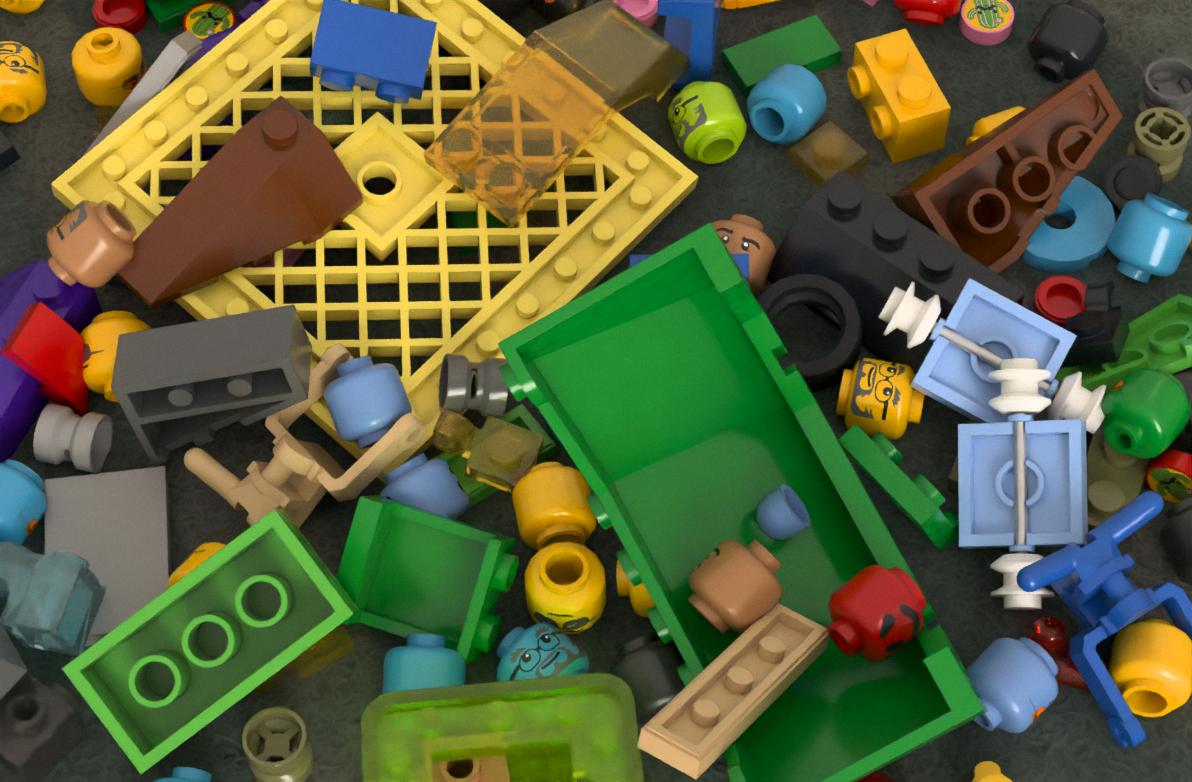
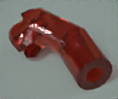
[1028,617,1109,692]

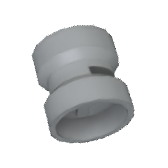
[33,403,114,474]

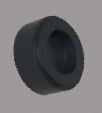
[1103,154,1163,210]

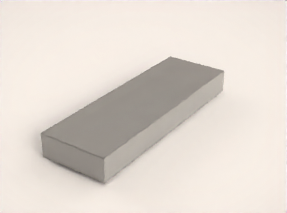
[81,30,203,158]

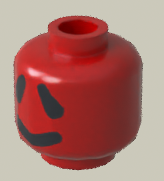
[827,565,926,662]

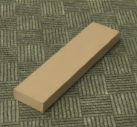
[637,603,830,780]

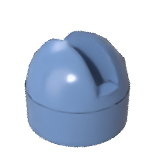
[756,484,811,540]

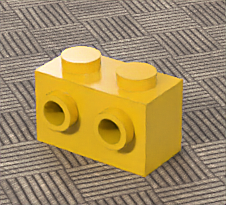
[847,28,951,163]

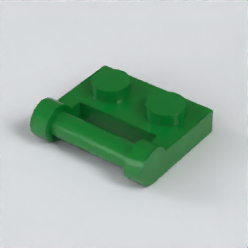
[838,424,959,550]

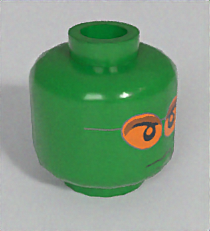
[1100,368,1191,459]

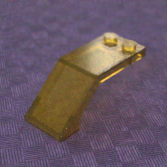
[423,0,690,229]

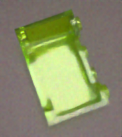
[361,673,644,782]

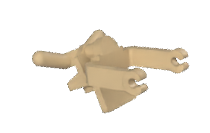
[184,343,427,528]

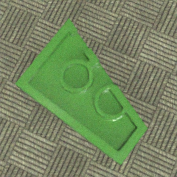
[1054,294,1192,398]

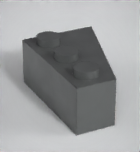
[111,304,312,467]

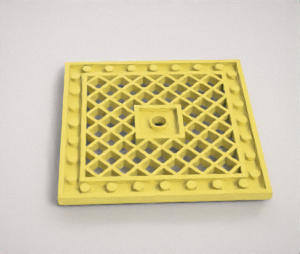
[51,0,698,484]

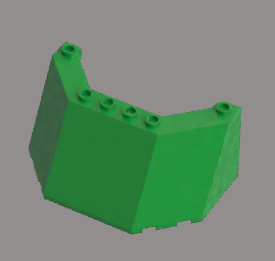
[498,222,988,782]

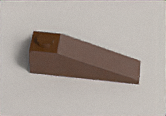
[890,68,1123,274]
[115,96,363,309]

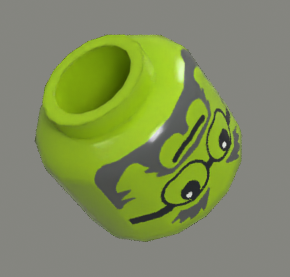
[668,81,747,164]

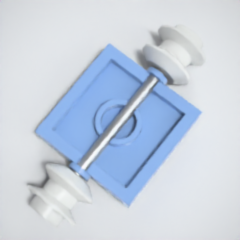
[878,278,1106,434]
[958,358,1088,610]

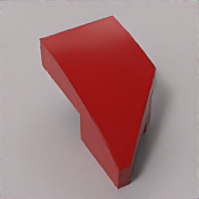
[0,301,88,417]

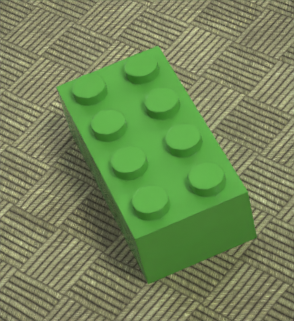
[62,508,359,774]

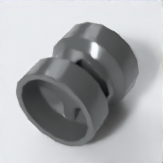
[1135,58,1192,121]
[438,354,508,418]

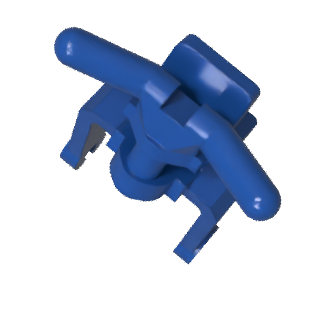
[1017,491,1192,748]

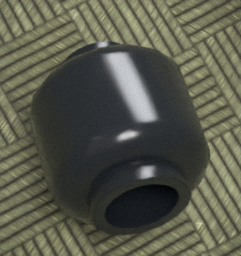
[1027,0,1109,83]

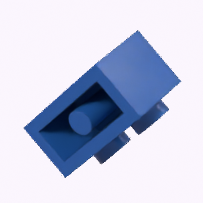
[310,0,437,104]

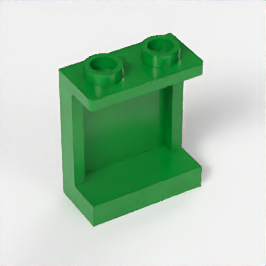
[336,495,519,664]

